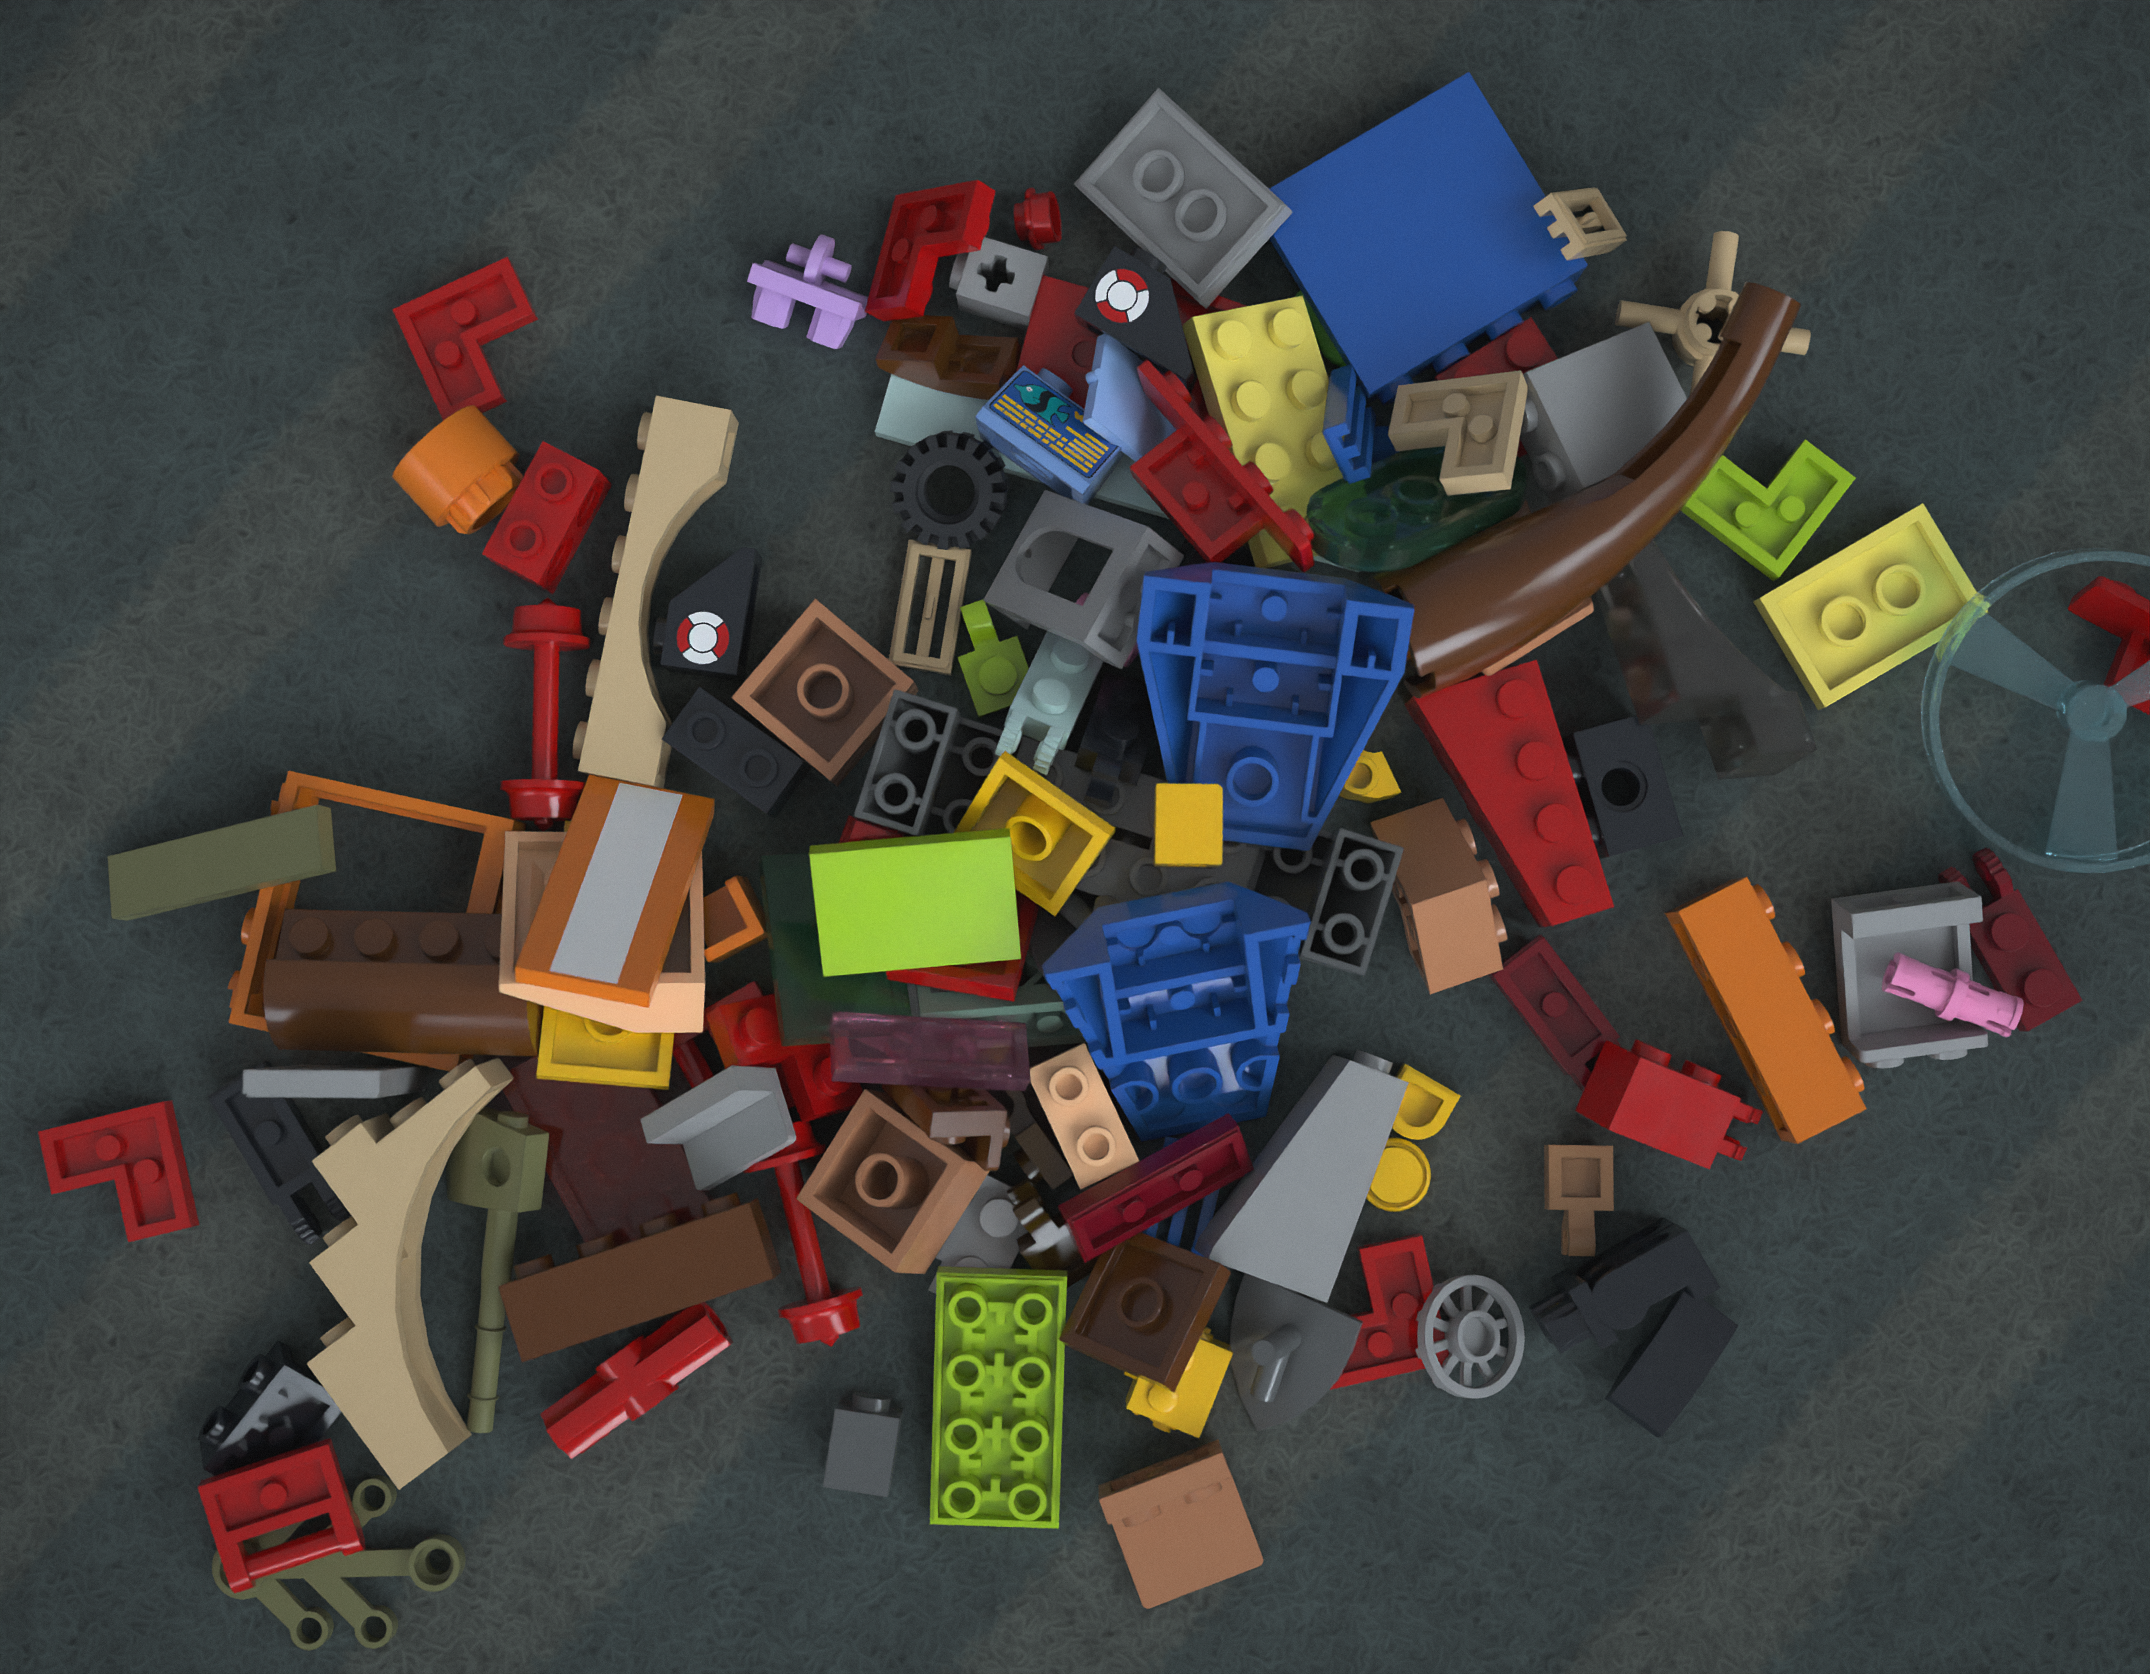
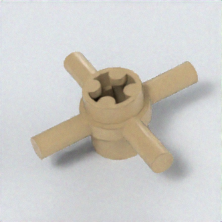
[1615,231,1811,394]

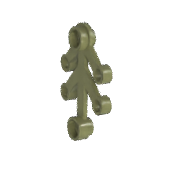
[212,1475,466,1650]

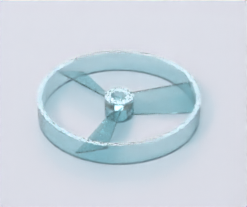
[1921,548,2150,873]

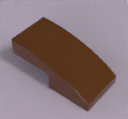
[875,315,1022,400]

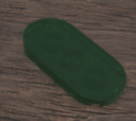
[1304,446,1527,572]

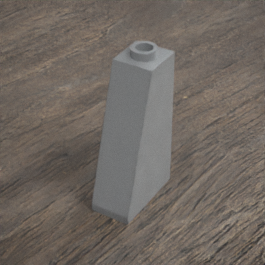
[1195,1050,1409,1303]

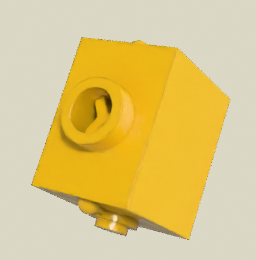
[1124,1327,1233,1438]

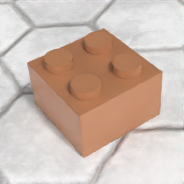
[731,599,919,787]
[796,1089,989,1274]

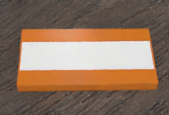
[515,774,715,1008]

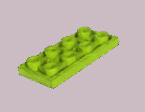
[930,1266,1067,1529]

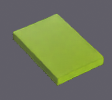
[809,828,1021,977]

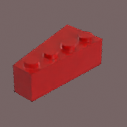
[1404,660,1614,928]

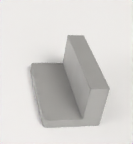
[640,1066,796,1190]

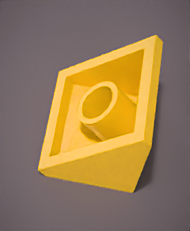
[954,751,1115,916]

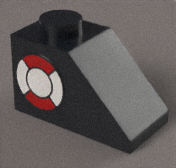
[1074,246,1194,389]
[653,547,763,682]

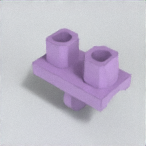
[747,234,868,349]

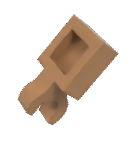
[1544,1145,1614,1256]

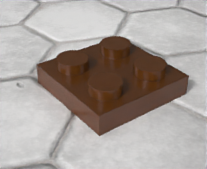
[1059,1232,1231,1392]

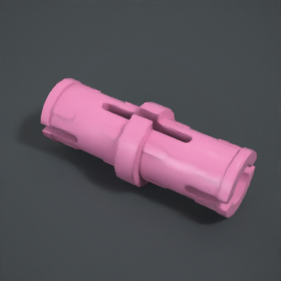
[1882,952,2023,1037]

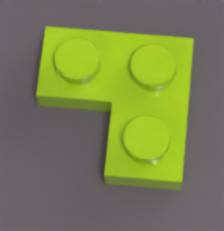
[1680,439,1856,581]

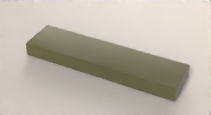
[108,805,336,921]

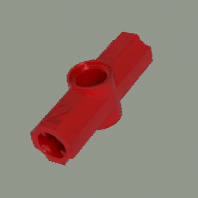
[540,1302,733,1459]

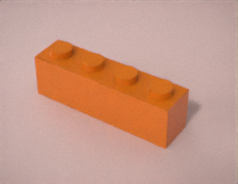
[1665,877,1867,1144]

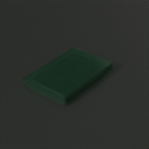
[758,853,914,1047]

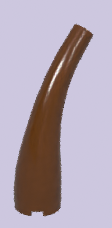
[1368,282,1801,699]

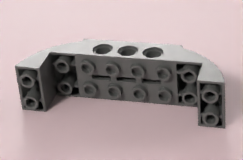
[854,689,1404,976]

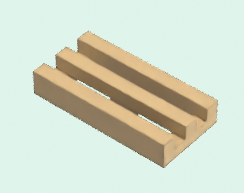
[1533,187,1627,261]
[889,540,972,676]

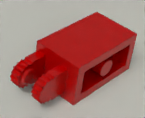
[1575,1039,1763,1169]

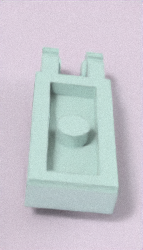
[995,631,1104,775]

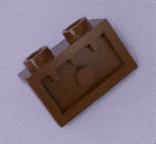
[882,1063,1010,1171]

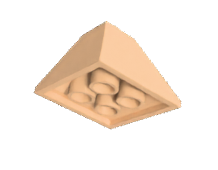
[499,831,705,1033]

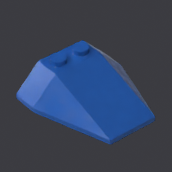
[1136,562,1414,851]

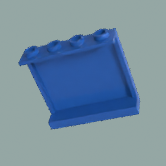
[1269,72,1588,406]

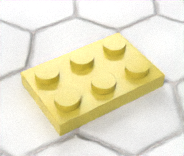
[1753,503,1989,710]

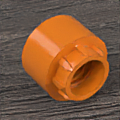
[392,405,523,535]

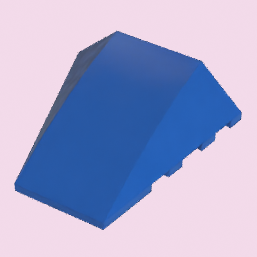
[1042,881,1310,1142]

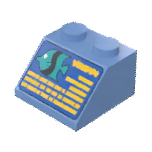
[975,365,1125,505]

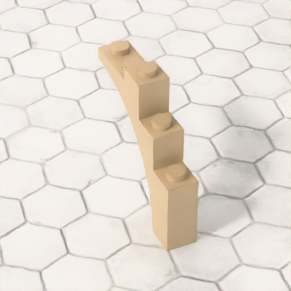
[306,1058,514,1490]

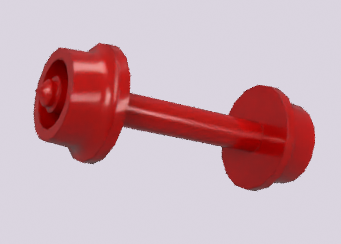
[501,597,590,832]
[743,1120,863,1347]

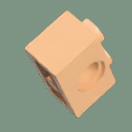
[1026,1042,1139,1190]

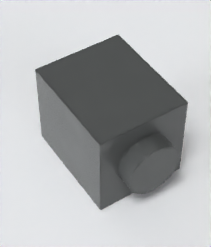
[823,1392,904,1497]

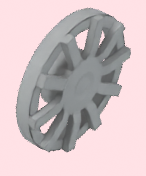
[1415,1275,1525,1398]

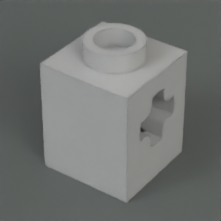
[949,237,1049,331]

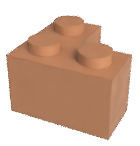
[1370,798,1507,994]

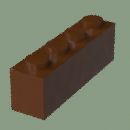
[498,1192,782,1362]

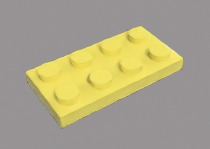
[1182,296,1377,568]

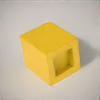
[1154,783,1223,868]

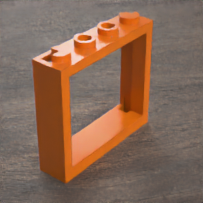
[227,771,527,1072]

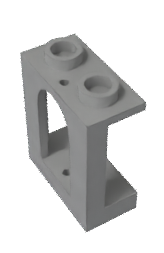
[983,490,1184,669]

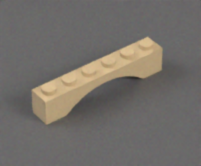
[573,396,739,789]

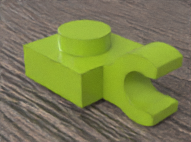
[958,599,1029,718]

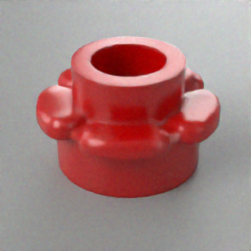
[1014,187,1062,250]

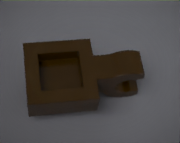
[1004,1083,1074,1190]
[1007,1177,1100,1288]

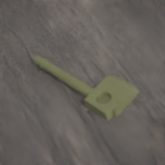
[446,1106,549,1433]

